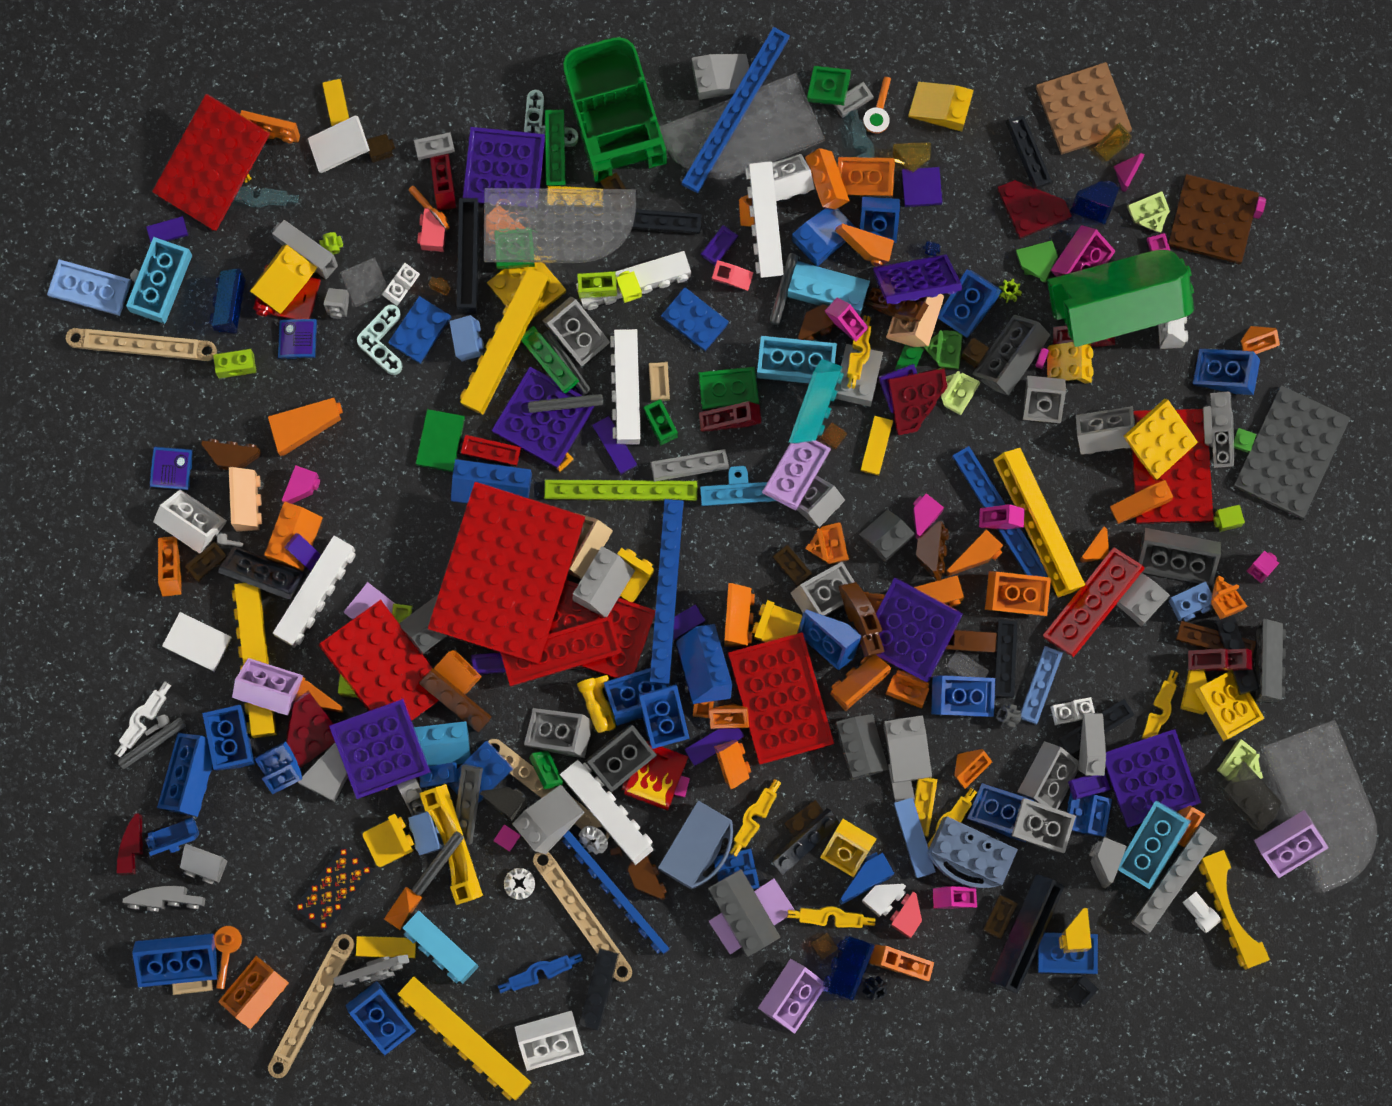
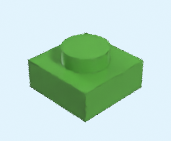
[1234,428,1256,453]

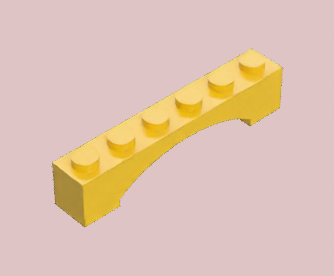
[420,784,483,905]
[1198,850,1270,970]

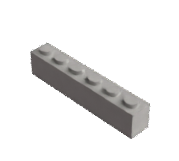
[1131,826,1217,934]

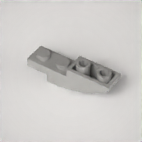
[1210,392,1234,468]
[122,886,205,912]

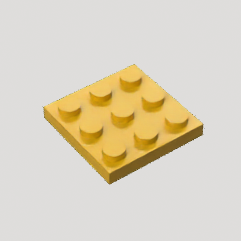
[487,252,566,319]
[1123,399,1198,480]
[1195,671,1264,742]

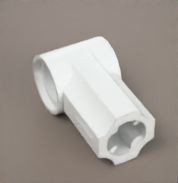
[1182,892,1221,933]

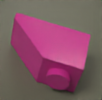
[825,298,868,341]
[282,465,320,504]
[913,493,944,539]
[979,504,1024,529]
[1247,551,1279,583]
[933,886,977,909]

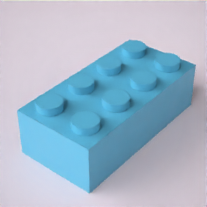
[126,237,192,324]
[757,336,837,383]
[1118,801,1191,889]
[403,910,479,984]

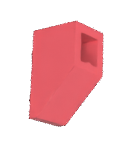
[417,208,446,252]
[712,260,753,291]
[890,892,922,939]

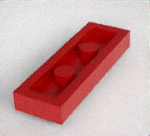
[461,435,521,467]

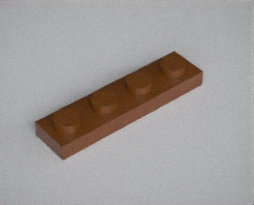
[1176,621,1256,656]
[419,668,492,732]

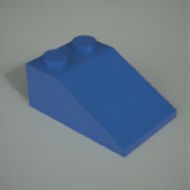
[792,208,856,267]
[938,269,1002,338]
[1193,349,1260,395]
[797,609,861,670]
[931,676,995,717]
[639,685,690,749]
[967,783,1035,843]
[839,852,894,905]
[346,981,416,1056]

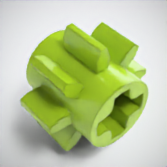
[319,232,343,255]
[999,279,1022,303]

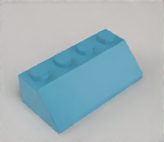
[787,261,870,316]

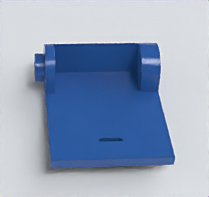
[145,817,199,856]

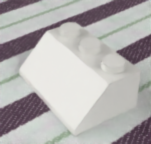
[772,154,815,201]
[153,489,227,553]
[515,1011,584,1071]

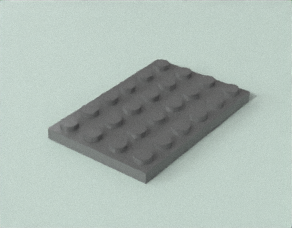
[1233,385,1350,519]

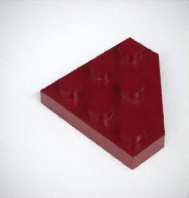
[997,180,1072,239]
[888,368,947,435]
[286,690,335,768]

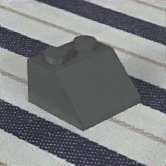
[859,509,915,563]

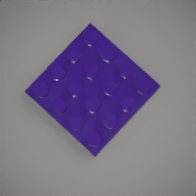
[463,127,546,210]
[873,254,962,304]
[492,367,595,469]
[860,578,963,682]
[329,699,431,799]
[1105,729,1201,828]

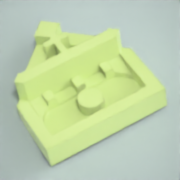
[1127,192,1170,233]
[941,371,980,415]
[1217,739,1263,782]

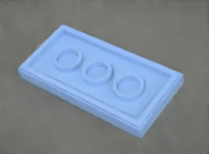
[47,259,131,316]

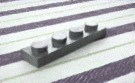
[456,764,483,845]

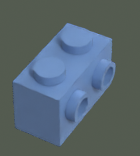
[450,315,484,361]
[1169,582,1213,622]
[408,811,444,855]

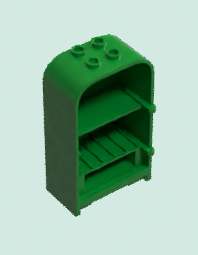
[563,37,667,183]
[1047,250,1194,347]

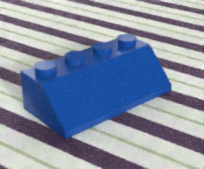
[451,459,532,504]
[676,624,732,704]
[157,733,212,817]
[132,934,217,987]

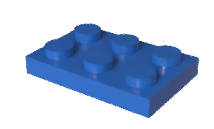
[661,288,729,352]
[388,296,451,364]
[448,741,514,804]
[1038,933,1098,974]

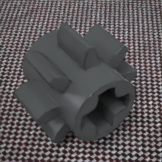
[997,704,1021,728]

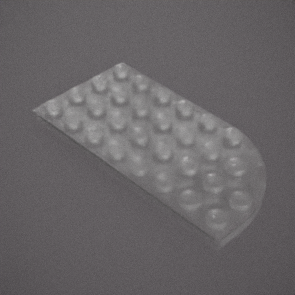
[660,73,825,179]
[484,188,636,263]
[1262,720,1377,893]

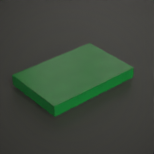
[698,367,759,411]
[416,409,465,472]

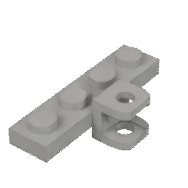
[333,955,410,988]

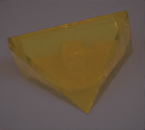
[1095,122,1132,161]
[893,142,931,172]

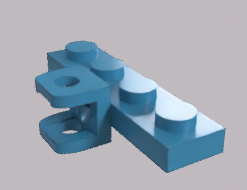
[700,466,776,506]

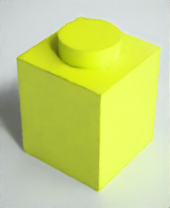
[616,271,642,303]

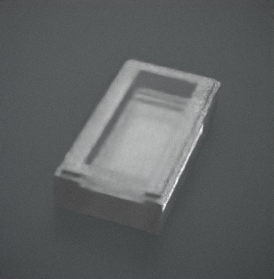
[946,650,989,678]

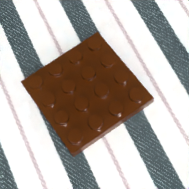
[1168,174,1259,265]

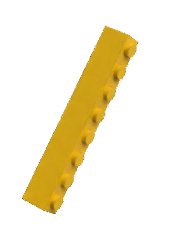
[460,267,551,415]
[993,448,1085,597]
[232,583,277,738]
[398,976,532,1100]

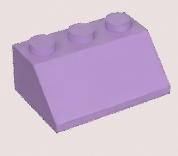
[232,658,303,715]
[1254,810,1329,878]
[758,959,827,1034]

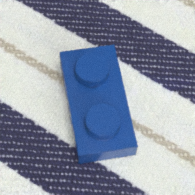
[419,762,458,788]

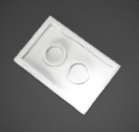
[308,115,370,173]
[162,612,232,672]

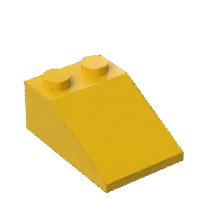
[908,82,974,132]
[250,245,317,314]

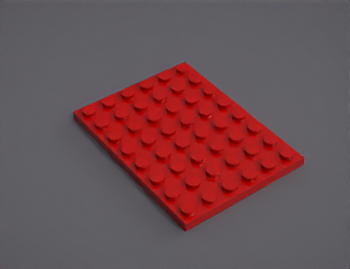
[428,482,585,664]

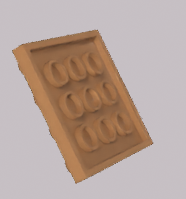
[1036,62,1132,155]

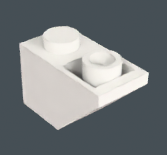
[862,884,906,917]

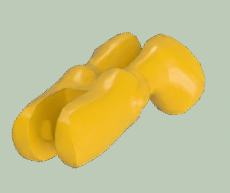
[577,675,616,733]

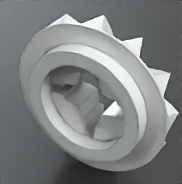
[579,826,608,855]
[504,868,535,900]

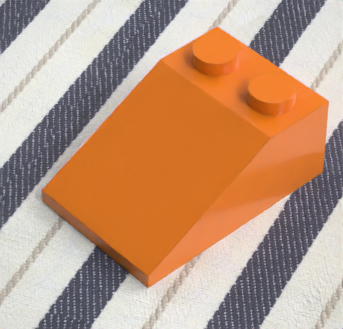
[985,571,1051,616]
[714,739,751,789]

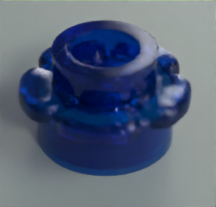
[923,241,941,256]

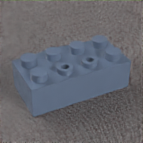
[658,801,733,890]
[927,816,1018,888]

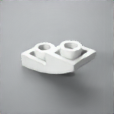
[382,263,420,306]
[1051,697,1095,725]

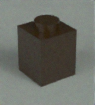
[366,133,395,163]
[961,338,989,368]

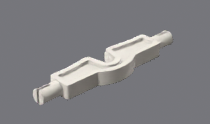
[114,681,171,758]

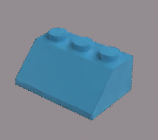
[414,721,471,766]

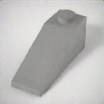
[1078,713,1106,776]

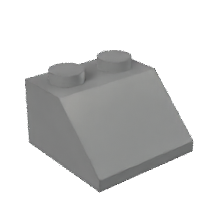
[1023,376,1066,423]
[797,475,845,527]
[180,844,228,885]

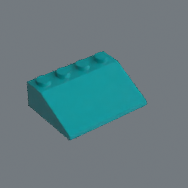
[789,359,844,443]

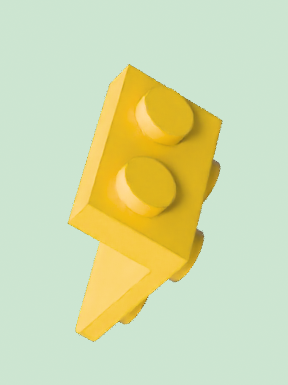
[1047,342,1093,384]
[617,548,654,602]
[752,600,802,643]
[363,814,414,867]

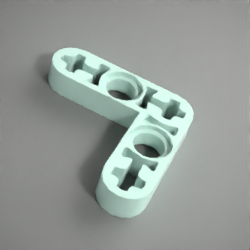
[524,90,578,147]
[357,305,402,375]

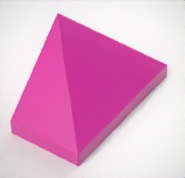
[1114,153,1144,192]

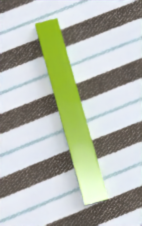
[544,480,697,501]

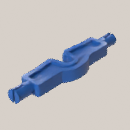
[498,953,583,993]

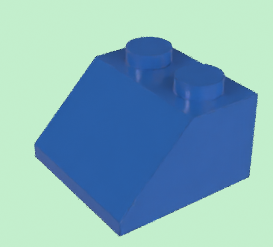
[860,196,900,243]

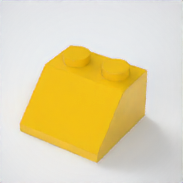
[820,819,876,878]
[1059,908,1092,953]

